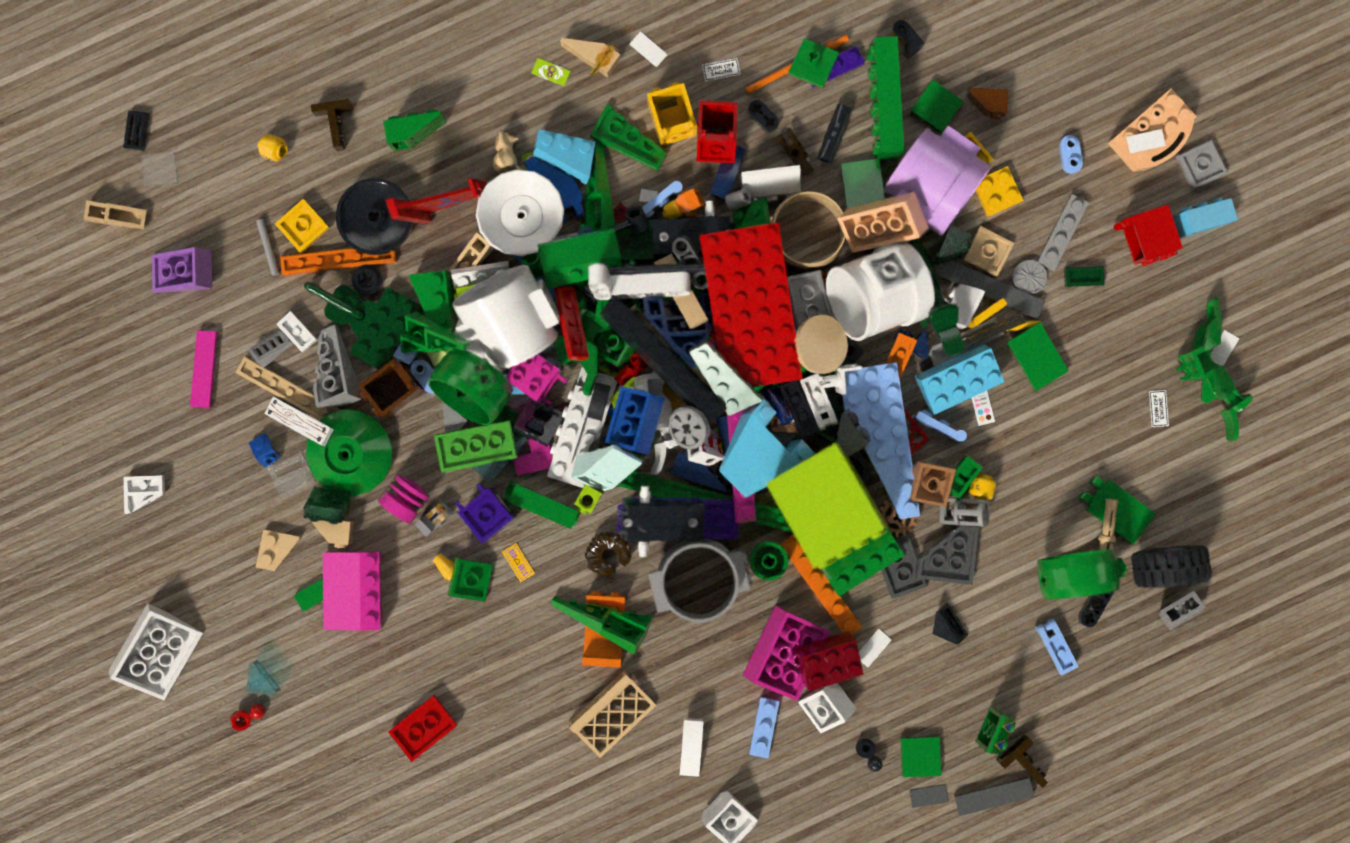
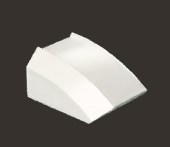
[701,791,758,843]

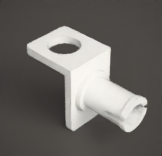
[818,364,862,395]

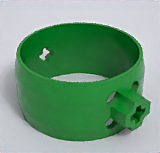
[428,350,513,425]
[1037,550,1127,599]

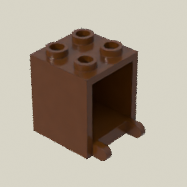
[358,358,425,418]

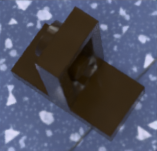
[311,99,353,151]
[996,734,1048,788]

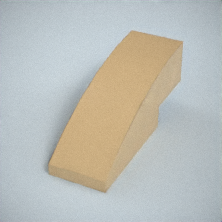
[84,200,147,229]

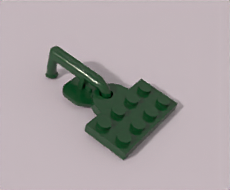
[304,282,421,370]

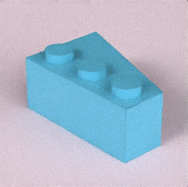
[533,129,595,185]
[1173,197,1238,238]

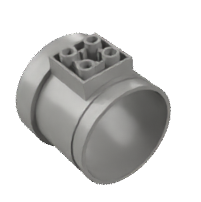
[648,539,753,622]

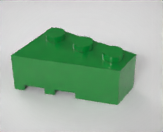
[408,271,457,330]

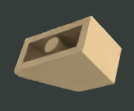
[312,518,354,548]

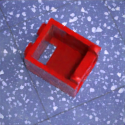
[696,100,738,163]
[1113,205,1183,267]

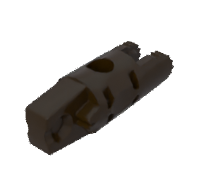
[776,128,814,175]

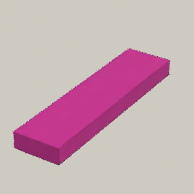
[190,330,218,408]

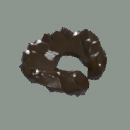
[585,531,632,577]

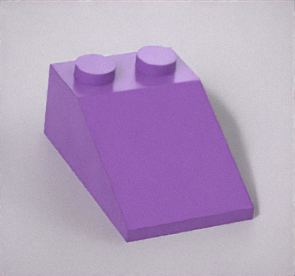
[152,247,212,293]

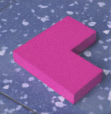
[513,438,553,476]

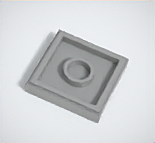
[1176,139,1228,190]

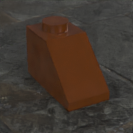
[966,88,1008,119]

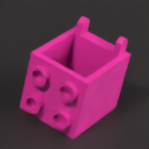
[506,354,567,405]

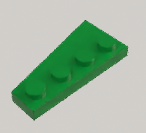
[590,103,667,172]

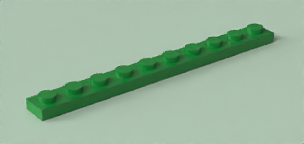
[617,471,793,532]

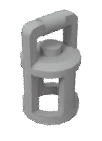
[939,498,990,527]

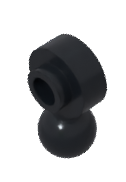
[856,738,883,772]

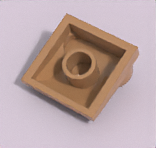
[910,461,956,507]

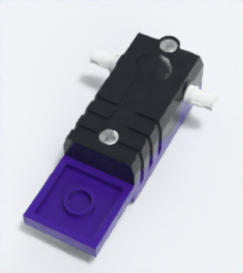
[617,486,739,557]

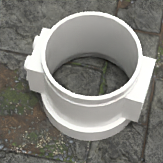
[826,241,934,341]
[452,265,559,370]

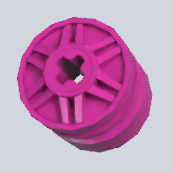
[378,474,430,524]

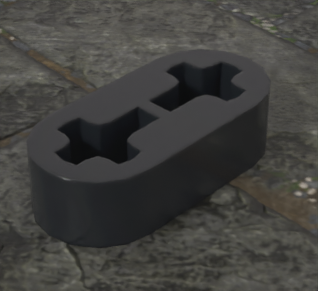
[748,100,779,133]

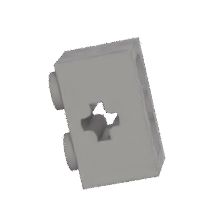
[1159,591,1205,631]

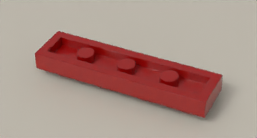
[553,286,589,361]

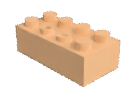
[1108,88,1197,172]

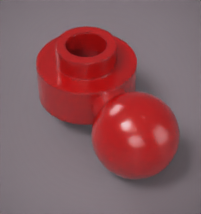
[230,704,266,731]

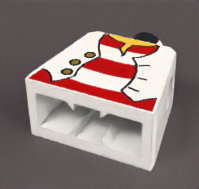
[687,427,725,466]

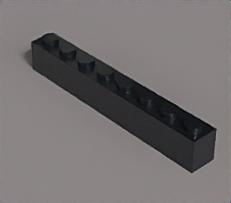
[600,296,727,426]

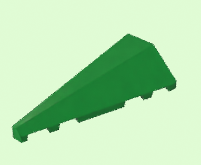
[400,311,470,353]
[551,596,654,655]

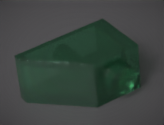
[933,225,972,265]

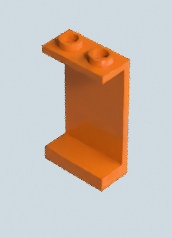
[582,591,625,667]

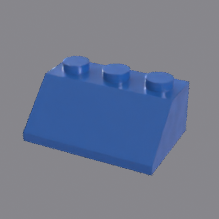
[605,386,665,455]

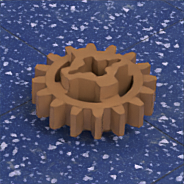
[878,497,919,537]

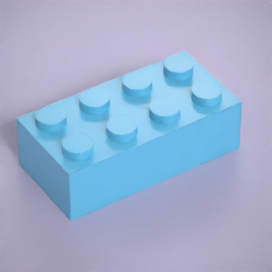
[915,344,1004,415]

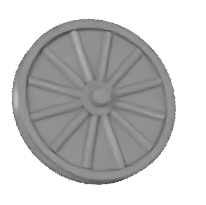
[1012,260,1047,294]

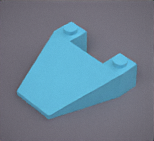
[719,399,814,497]

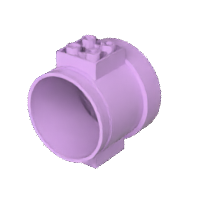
[883,126,991,236]

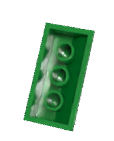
[537,227,622,289]

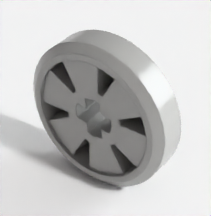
[668,406,710,449]

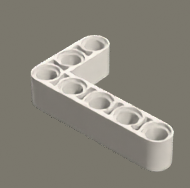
[589,264,691,300]

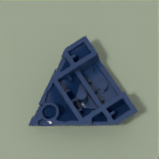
[642,293,714,369]

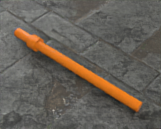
[745,34,849,94]

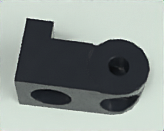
[891,20,925,60]

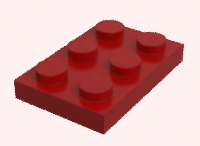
[388,695,458,762]

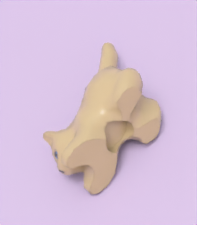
[492,130,521,173]

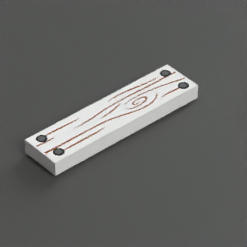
[265,397,334,446]

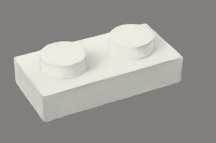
[277,311,317,353]

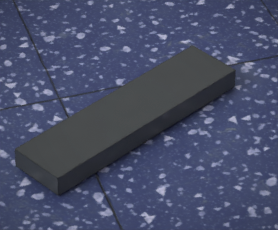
[954,777,1035,816]

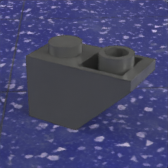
[837,409,871,457]

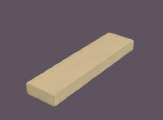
[654,253,708,330]

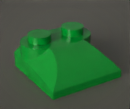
[594,328,634,368]

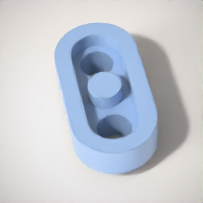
[1059,135,1083,174]
[411,359,434,394]

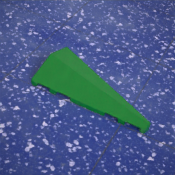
[581,141,615,232]

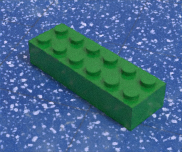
[867,36,904,160]

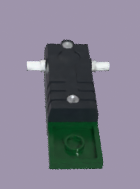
[615,201,735,261]

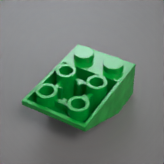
[383,109,447,151]

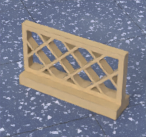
[568,670,657,758]

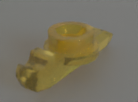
[589,44,615,76]

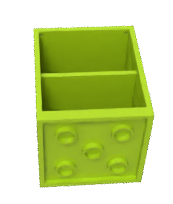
[766,443,889,569]

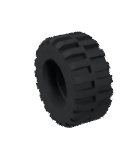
[1131,545,1212,588]

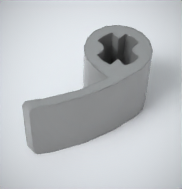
[726,188,756,211]

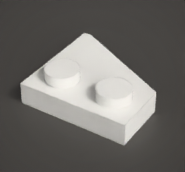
[124,476,165,514]

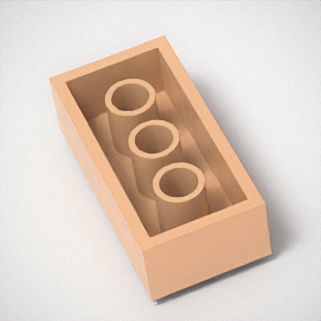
[838,192,929,253]

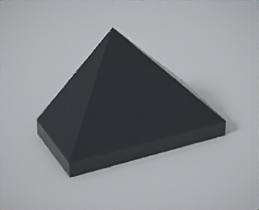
[933,602,968,645]

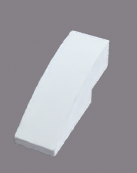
[680,718,703,776]

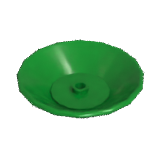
[306,409,393,496]

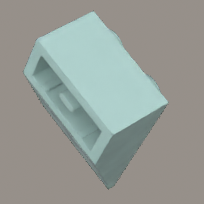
[572,445,643,492]

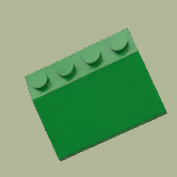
[822,528,905,596]

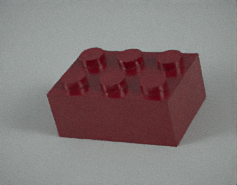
[795,631,864,691]

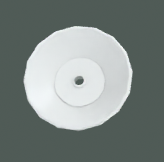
[476,169,564,256]

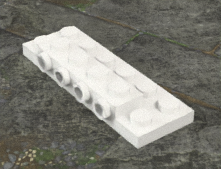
[547,367,617,488]

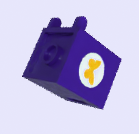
[455,483,517,543]

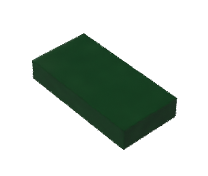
[1064,266,1105,287]

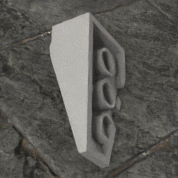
[313,325,361,408]

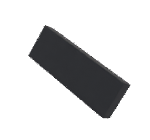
[778,380,820,440]

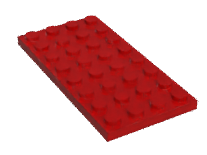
[700,222,802,387]

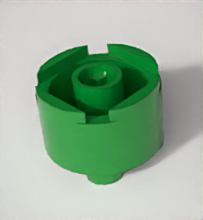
[749,541,789,581]

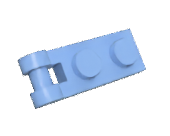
[642,181,682,219]
[913,410,967,442]
[1035,618,1079,675]

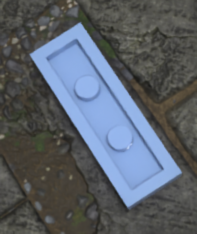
[749,697,779,758]

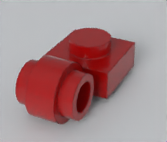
[614,354,648,386]

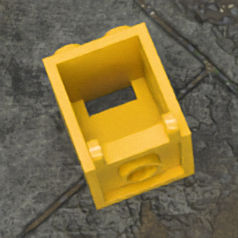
[647,82,697,146]

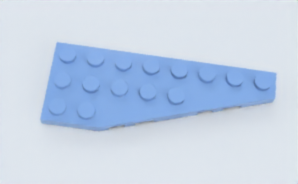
[842,362,920,519]

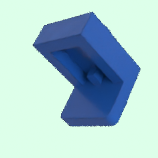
[249,433,281,467]

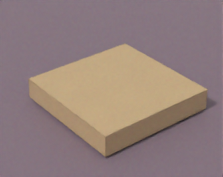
[963,226,1014,277]

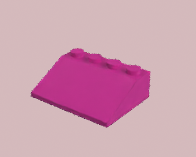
[323,551,383,631]
[743,605,830,701]

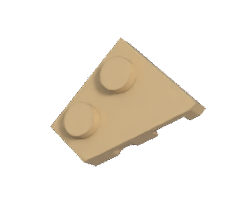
[256,529,301,571]

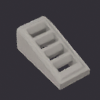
[248,330,293,368]

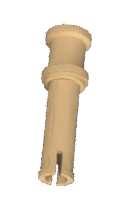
[1098,498,1118,550]

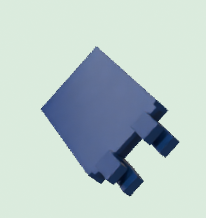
[524,157,584,225]

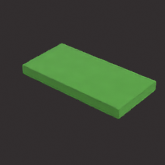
[434,420,518,473]

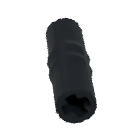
[817,104,852,164]

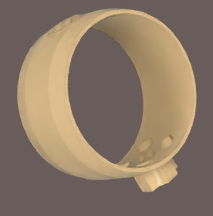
[769,192,846,271]

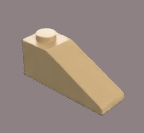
[560,38,621,78]
[449,231,494,272]

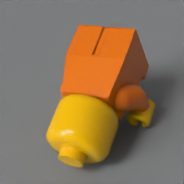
[662,188,706,219]

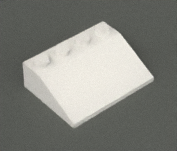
[108,603,203,700]

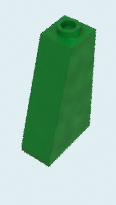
[503,480,579,529]

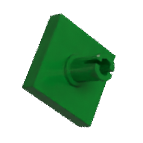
[788,38,839,89]

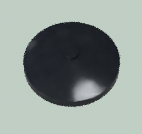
[336,178,413,255]

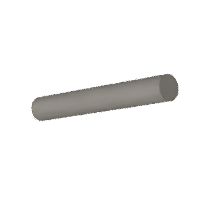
[256,219,280,276]

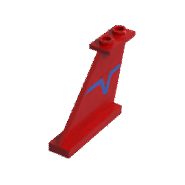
[386,178,488,224]

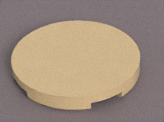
[795,315,848,374]

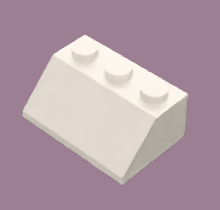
[740,165,801,202]

